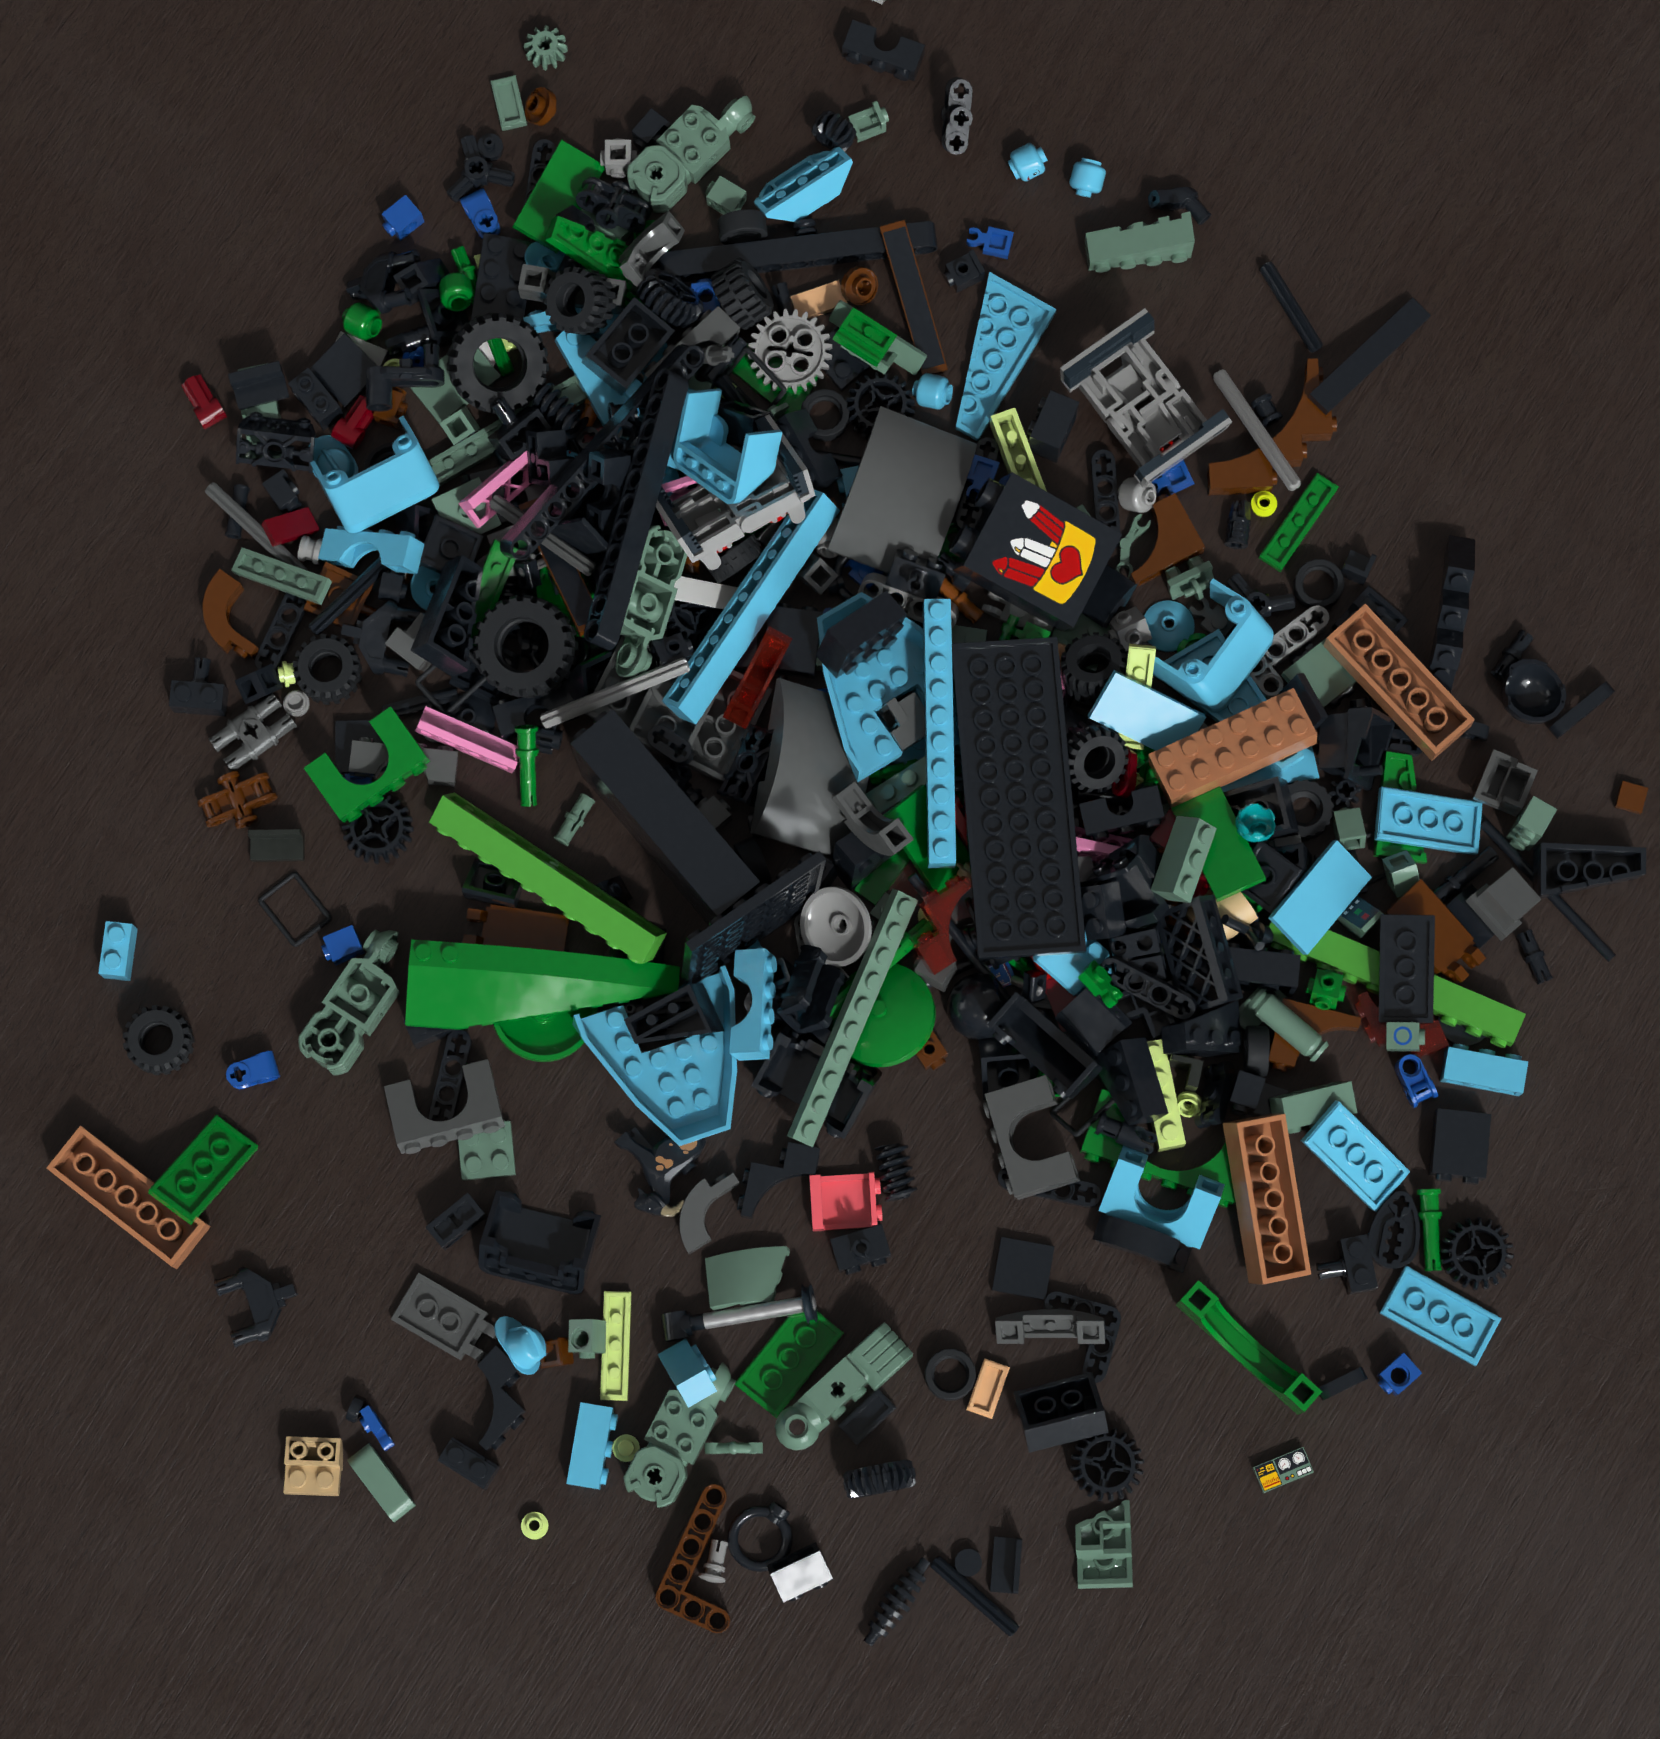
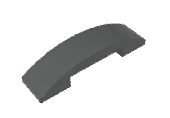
[995,1309,1105,1344]

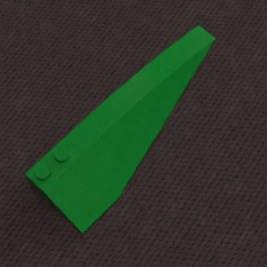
[405,939,680,1030]

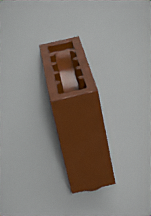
[1129,493,1205,588]
[1269,998,1361,1072]

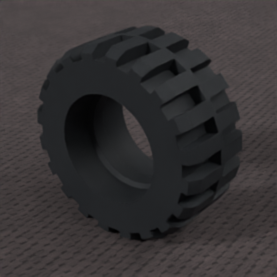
[447,313,549,414]
[473,595,579,698]

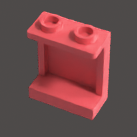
[809,1172,882,1232]

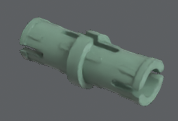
[553,793,595,847]

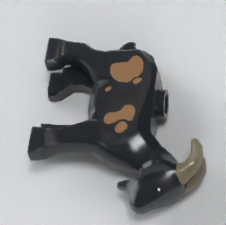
[614,1127,706,1217]

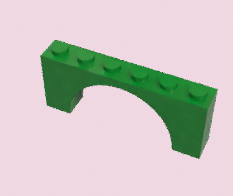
[1080,1089,1235,1208]
[1176,1280,1323,1415]

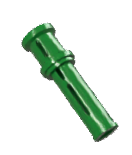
[514,725,539,807]
[1417,1189,1442,1271]

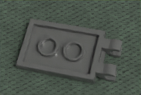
[391,1273,497,1362]

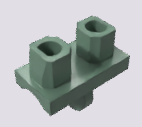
[1165,555,1214,600]

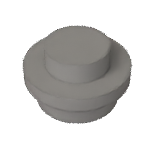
[283,690,310,717]

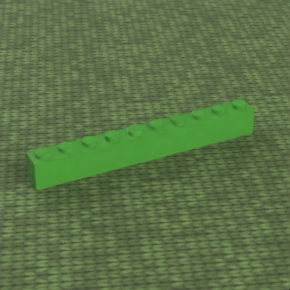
[429,792,667,964]
[1268,922,1526,1048]

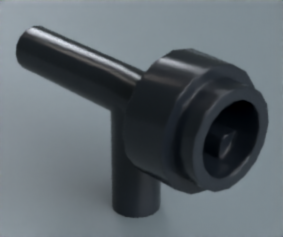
[1221,914,1273,951]

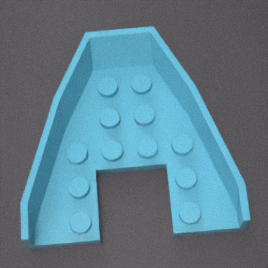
[817,592,957,782]
[572,965,737,1146]

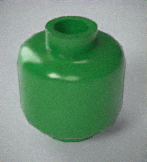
[439,273,474,311]
[342,302,382,340]

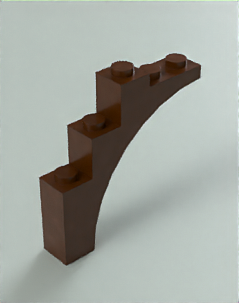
[1207,358,1337,496]

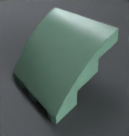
[705,1246,790,1311]
[1075,1500,1133,1589]

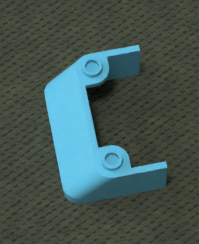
[673,388,782,504]
[310,416,439,533]
[1153,578,1274,712]

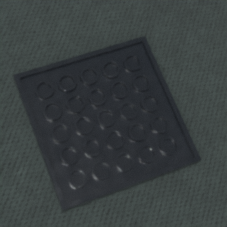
[680,851,826,987]

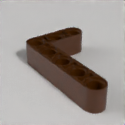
[655,1484,731,1633]

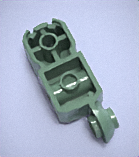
[627,95,755,213]
[615,525,687,677]
[298,930,400,1075]
[775,1322,913,1450]
[624,1362,736,1508]

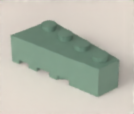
[1084,212,1195,273]

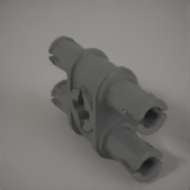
[208,693,297,772]

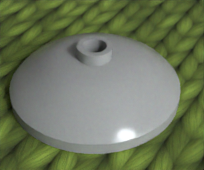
[800,886,872,967]

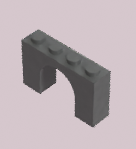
[384,1059,505,1154]
[983,1075,1080,1200]

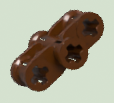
[197,771,278,829]

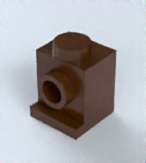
[373,387,408,431]
[915,1031,948,1071]

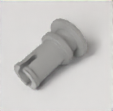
[698,1539,728,1583]

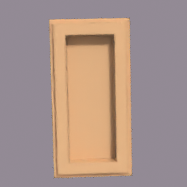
[791,280,847,319]
[966,1358,1010,1419]

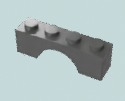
[518,264,627,315]
[643,306,740,382]
[349,737,459,787]
[914,882,975,992]

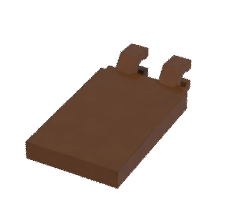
[1383,879,1486,984]
[462,905,570,952]

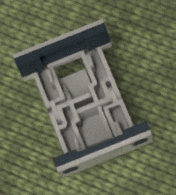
[1060,308,1232,488]
[655,414,816,570]

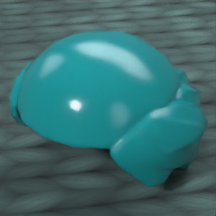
[1235,803,1276,842]

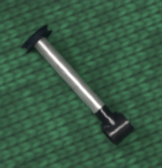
[661,1283,818,1342]

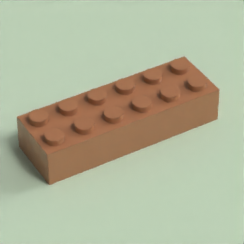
[1323,604,1475,761]
[1148,688,1317,808]
[1223,1114,1311,1285]
[47,1126,211,1269]

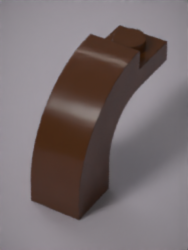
[203,569,259,661]

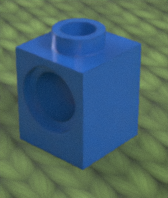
[382,195,424,241]
[691,278,720,321]
[321,925,365,965]
[1376,1353,1422,1396]

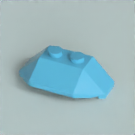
[754,147,853,222]
[1032,930,1113,996]

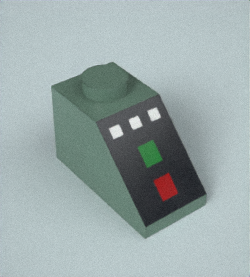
[1337,896,1383,941]

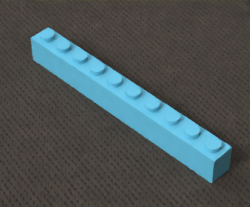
[662,490,840,724]
[923,599,956,868]

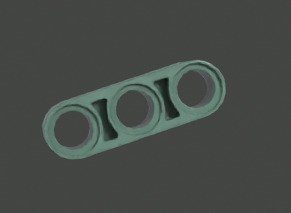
[347,1443,416,1523]

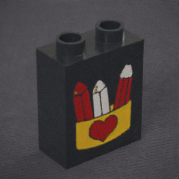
[949,472,1122,632]

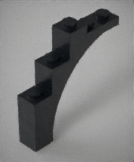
[1428,535,1475,694]

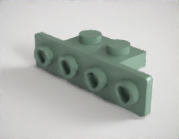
[829,300,927,375]

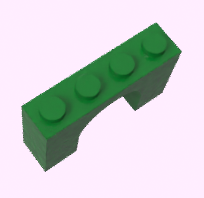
[304,706,431,823]

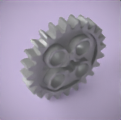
[748,309,832,394]

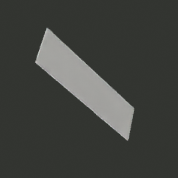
[674,576,738,609]

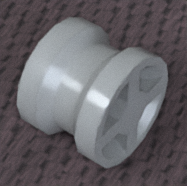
[298,535,323,565]

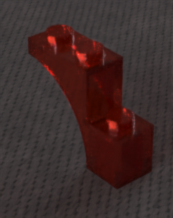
[723,626,793,729]
[913,875,972,975]
[1355,992,1449,1059]

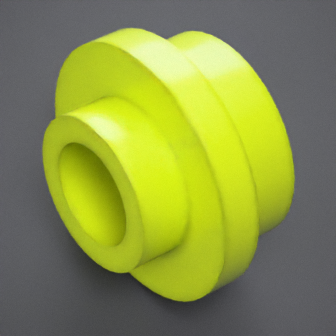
[1251,491,1277,517]

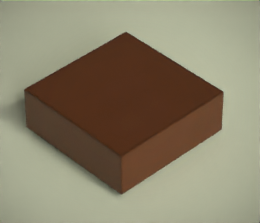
[1615,781,1648,814]

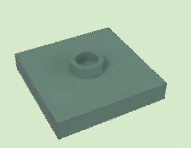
[432,477,502,534]

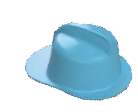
[308,435,358,478]
[494,1316,546,1375]

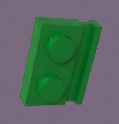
[832,307,897,368]

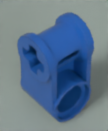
[460,188,501,239]
[226,1051,280,1090]
[1395,1054,1438,1108]

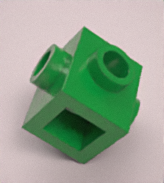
[1306,969,1347,1011]

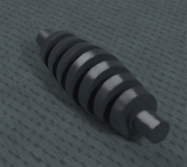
[863,1557,931,1646]

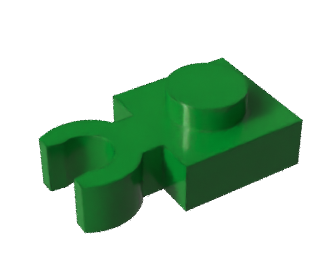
[1078,959,1123,1008]

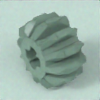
[524,25,568,71]

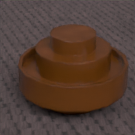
[524,87,557,126]
[841,266,878,305]

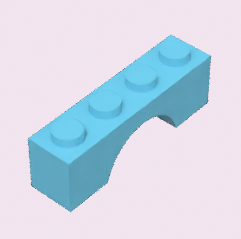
[318,526,425,574]
[729,948,777,1061]

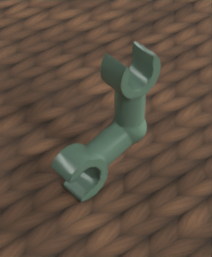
[705,1441,763,1454]

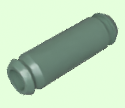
[1248,989,1329,1062]

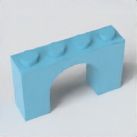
[1098,1146,1225,1249]

